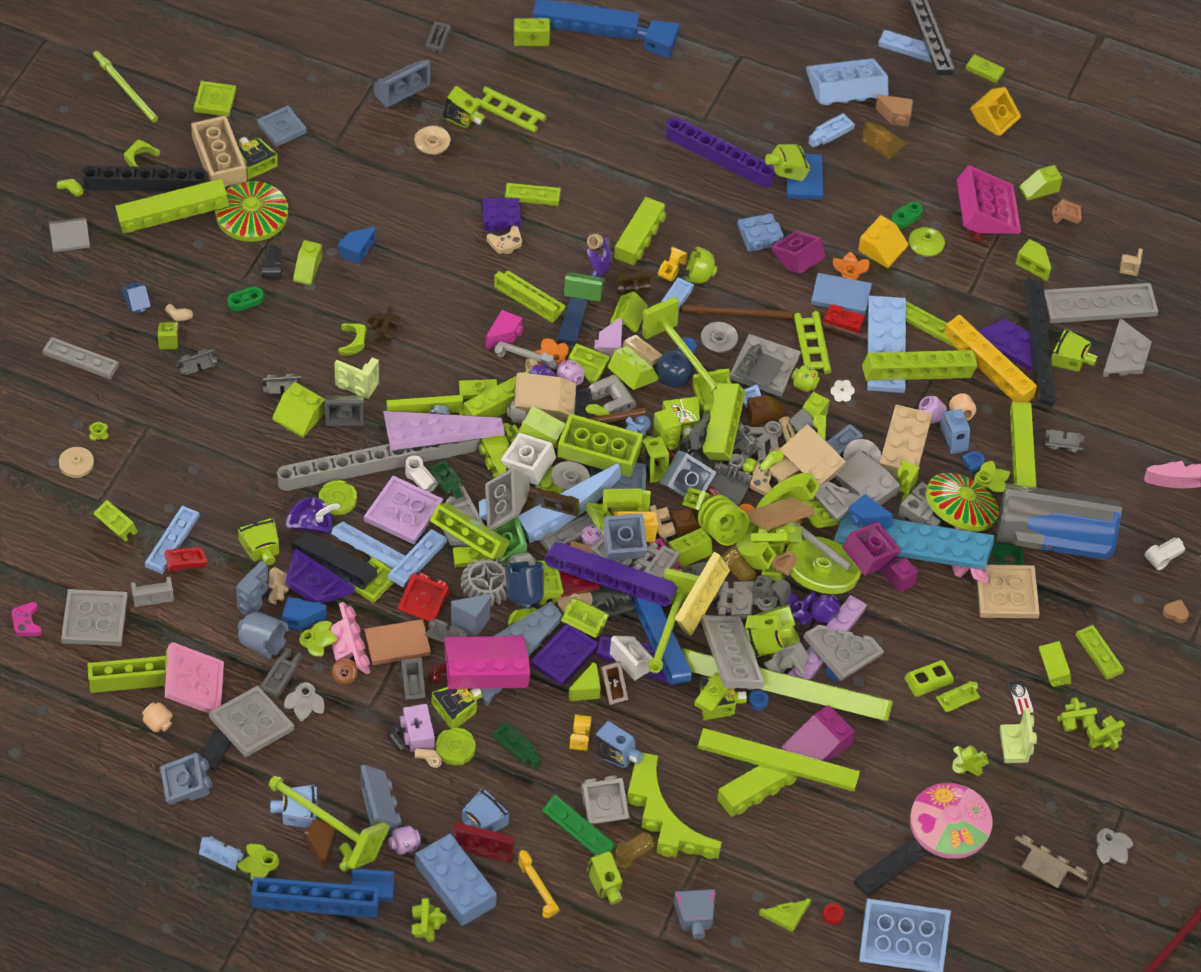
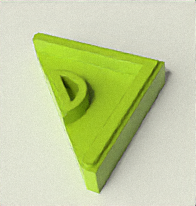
[759,898,811,932]

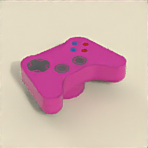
[12,602,42,636]

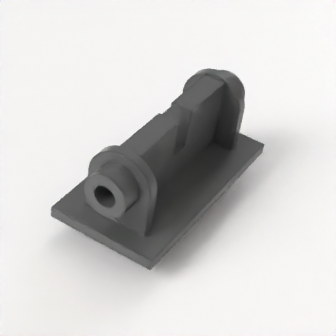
[177,349,218,376]
[263,374,301,395]
[735,421,761,456]
[1044,429,1084,452]
[425,619,468,643]

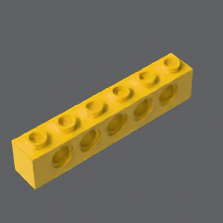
[944,314,1037,402]

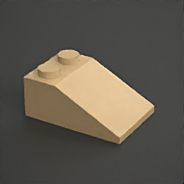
[515,373,576,422]
[779,424,846,486]

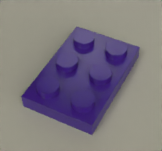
[531,624,599,687]

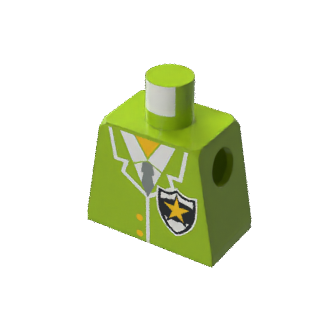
[662,396,700,440]

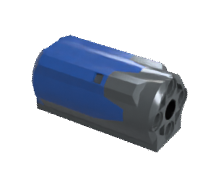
[996,483,1123,559]

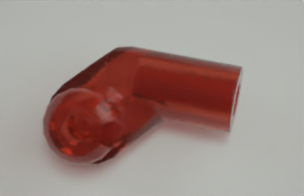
[967,230,985,243]
[428,663,447,684]

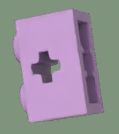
[400,704,435,752]

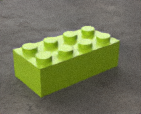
[558,414,643,477]

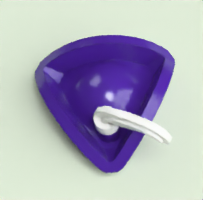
[286,497,340,533]

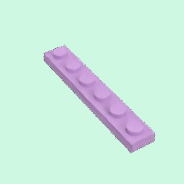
[788,595,867,680]

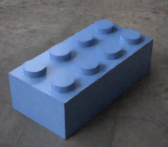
[415,834,497,927]

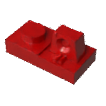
[824,304,865,334]
[164,547,208,572]

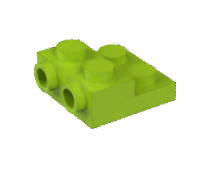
[751,523,802,543]

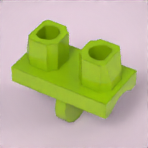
[1057,698,1097,732]
[1086,716,1125,750]
[952,746,989,776]
[412,898,446,942]

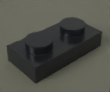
[200,729,232,772]

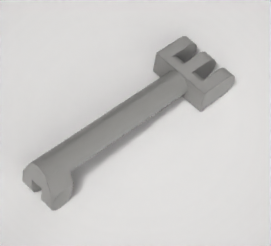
[495,341,558,369]

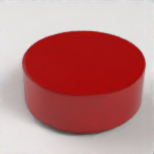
[823,903,844,925]

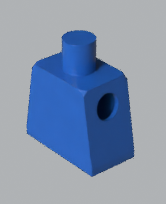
[636,20,680,59]

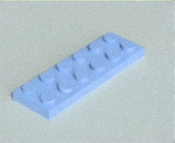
[867,296,906,393]

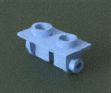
[199,836,244,870]

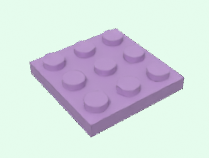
[364,476,443,545]

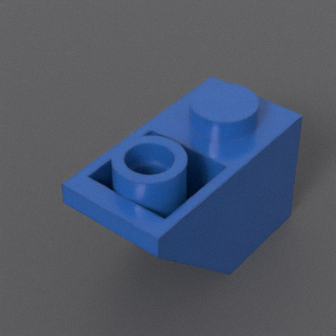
[282,597,327,631]

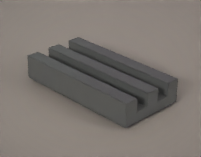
[425,22,451,54]

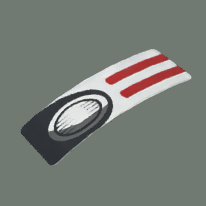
[1008,681,1033,714]

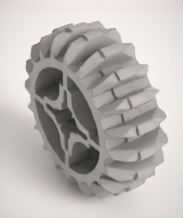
[461,557,508,607]

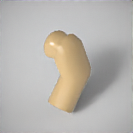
[165,304,193,322]
[415,748,442,768]

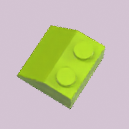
[608,346,659,390]
[272,382,325,438]
[515,406,566,448]

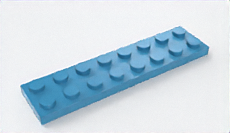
[834,513,994,570]

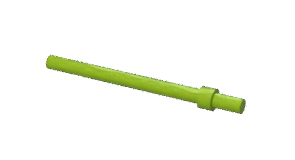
[93,51,158,123]

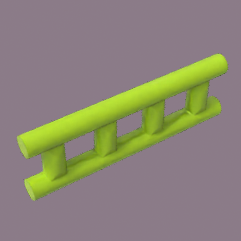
[475,87,547,133]
[794,311,832,374]

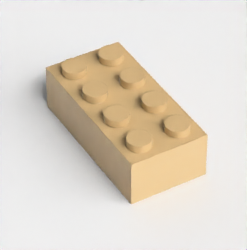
[191,115,247,187]
[879,405,932,481]

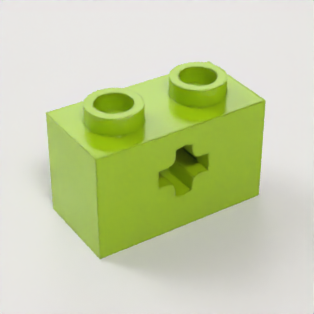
[514,19,550,46]
[652,407,681,450]

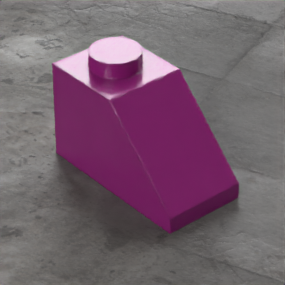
[879,556,918,593]

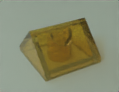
[862,121,906,159]

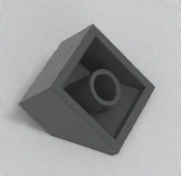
[325,395,364,426]

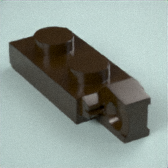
[527,487,580,517]

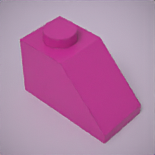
[486,310,524,349]

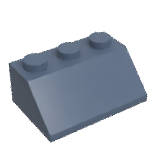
[374,60,430,108]
[361,765,401,836]

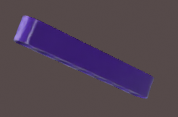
[666,118,775,187]
[544,542,677,606]

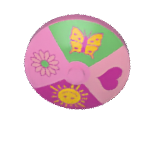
[910,783,992,859]

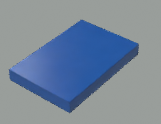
[786,154,823,200]

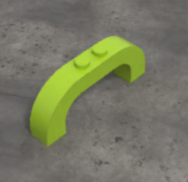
[737,473,820,569]

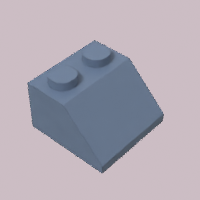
[659,451,716,498]
[604,513,648,561]

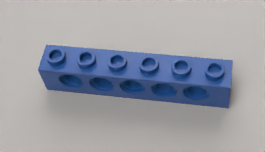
[251,877,379,918]

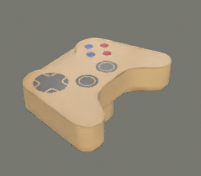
[487,226,522,254]
[750,463,774,496]

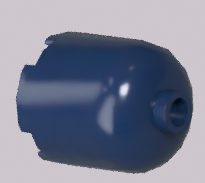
[504,561,544,609]

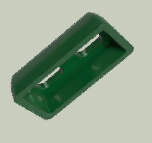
[987,544,1024,565]

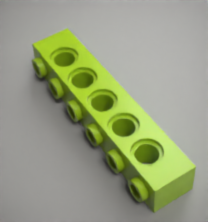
[862,350,977,381]

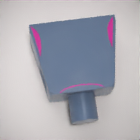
[674,890,715,939]

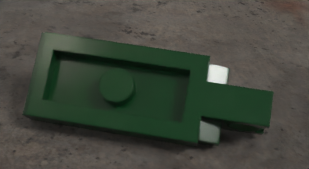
[428,460,463,500]
[492,722,541,770]

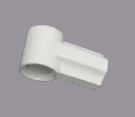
[405,456,438,493]
[1144,537,1185,570]

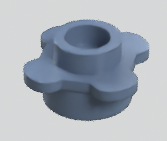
[431,405,450,415]

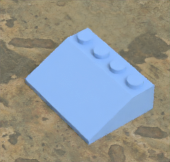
[806,59,888,105]
[859,899,951,972]

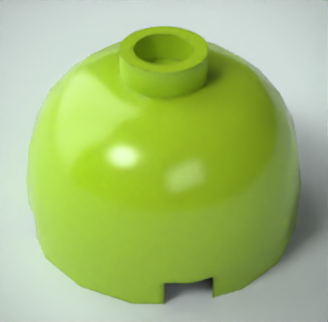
[684,246,717,284]

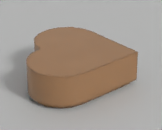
[771,551,797,576]
[1163,600,1189,623]

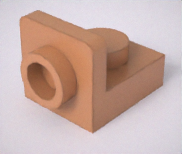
[1052,199,1082,224]

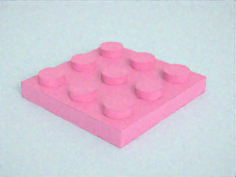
[165,642,224,713]

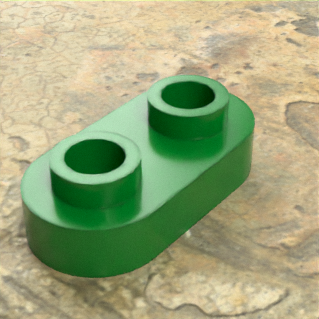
[891,202,923,229]
[227,287,264,311]

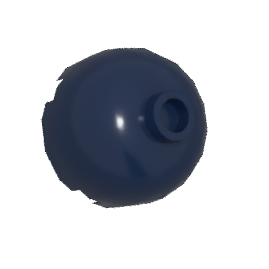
[656,350,693,388]

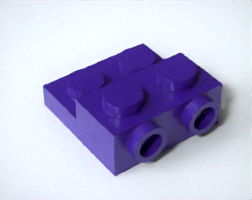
[483,198,521,231]

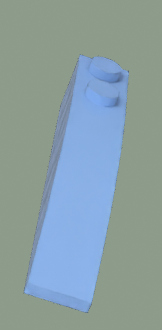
[518,463,621,543]

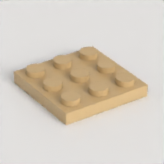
[977,565,1039,618]

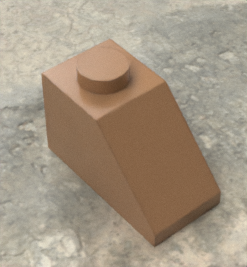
[876,95,913,127]

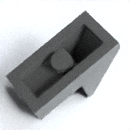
[401,658,426,700]

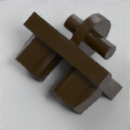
[617,270,651,295]
[368,306,401,343]

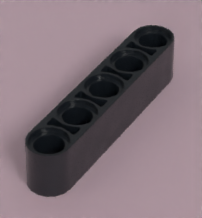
[291,531,378,589]

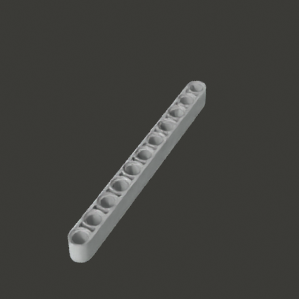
[277,438,480,491]

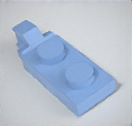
[808,114,855,147]

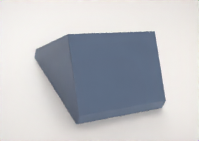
[451,594,491,637]

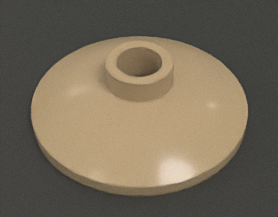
[415,126,450,154]

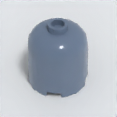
[238,612,289,659]

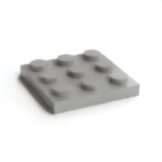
[730,334,801,397]
[61,589,128,646]
[209,686,295,758]

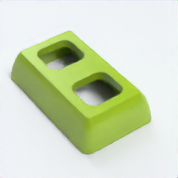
[904,660,954,697]

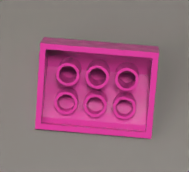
[957,165,1021,234]
[444,636,530,689]

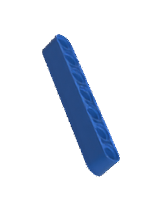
[631,595,691,685]

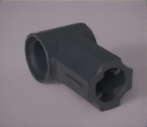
[262,245,282,280]

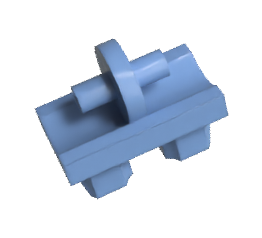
[626,416,651,442]

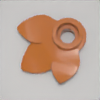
[833,252,869,280]
[533,338,569,370]

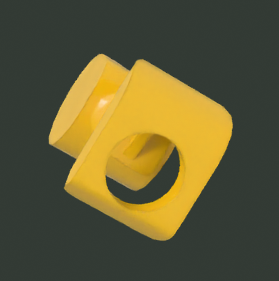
[658,246,688,282]
[569,714,591,751]

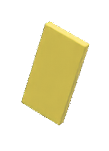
[675,552,730,636]

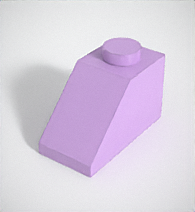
[594,319,622,359]

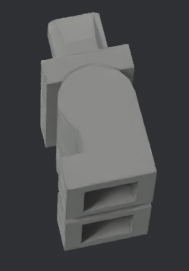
[898,482,941,526]

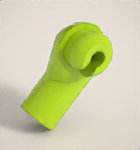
[57,179,83,197]
[760,450,784,472]
[339,843,353,872]

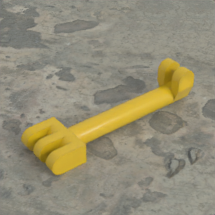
[518,850,560,918]

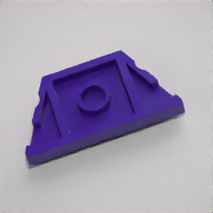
[978,319,1033,372]
[285,549,355,604]

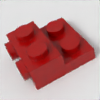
[397,573,451,622]

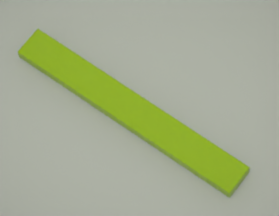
[698,728,860,792]

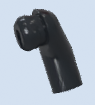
[386,725,407,752]

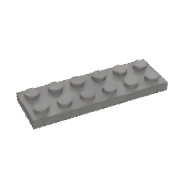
[1044,283,1158,323]
[701,615,764,690]

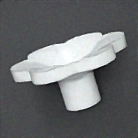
[831,380,855,402]

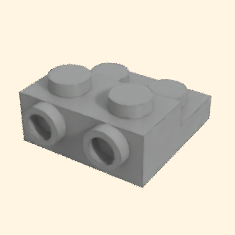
[581,776,629,825]

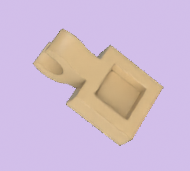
[268,567,288,605]

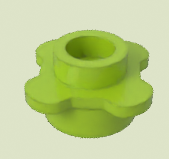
[89,422,109,441]

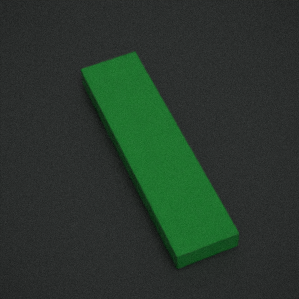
[542,794,616,856]

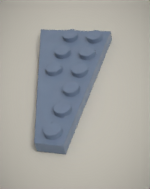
[480,602,563,706]

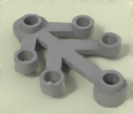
[728,421,782,470]

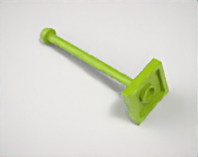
[642,297,718,396]
[648,568,699,673]
[269,776,390,869]

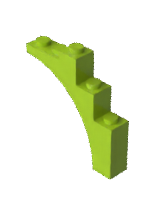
[627,753,722,859]

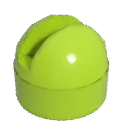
[742,458,758,475]

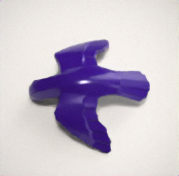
[586,237,611,277]
[775,591,815,625]

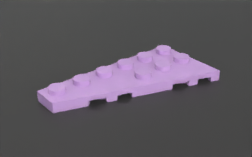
[383,411,505,450]

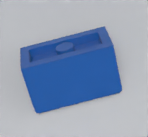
[352,869,394,902]

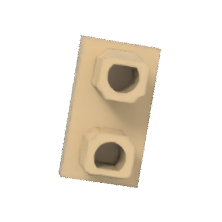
[650,505,676,544]

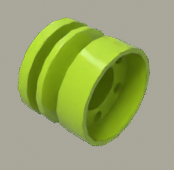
[698,495,750,546]

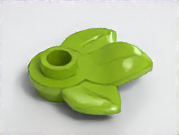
[974,461,1010,493]
[299,621,338,657]
[237,844,279,880]

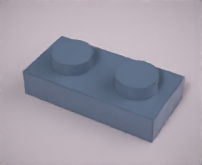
[827,424,864,456]

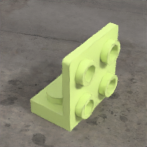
[334,358,379,399]
[1000,708,1037,763]

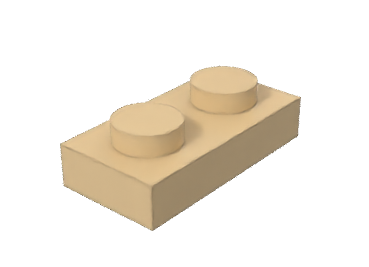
[623,335,662,366]

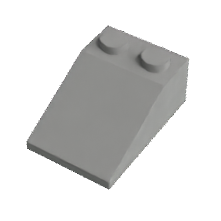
[835,451,900,506]
[485,467,530,530]

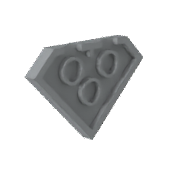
[803,625,884,681]

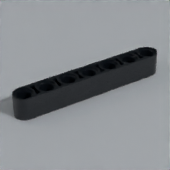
[82,166,208,192]

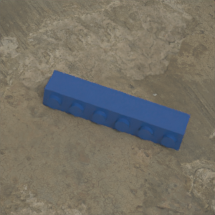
[533,0,639,40]

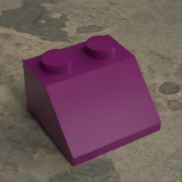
[771,230,826,274]
[842,522,901,576]

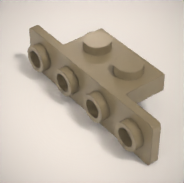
[1015,834,1089,888]

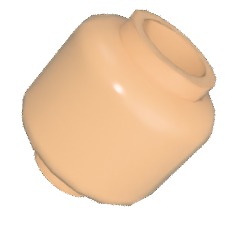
[949,394,976,421]
[142,702,173,732]

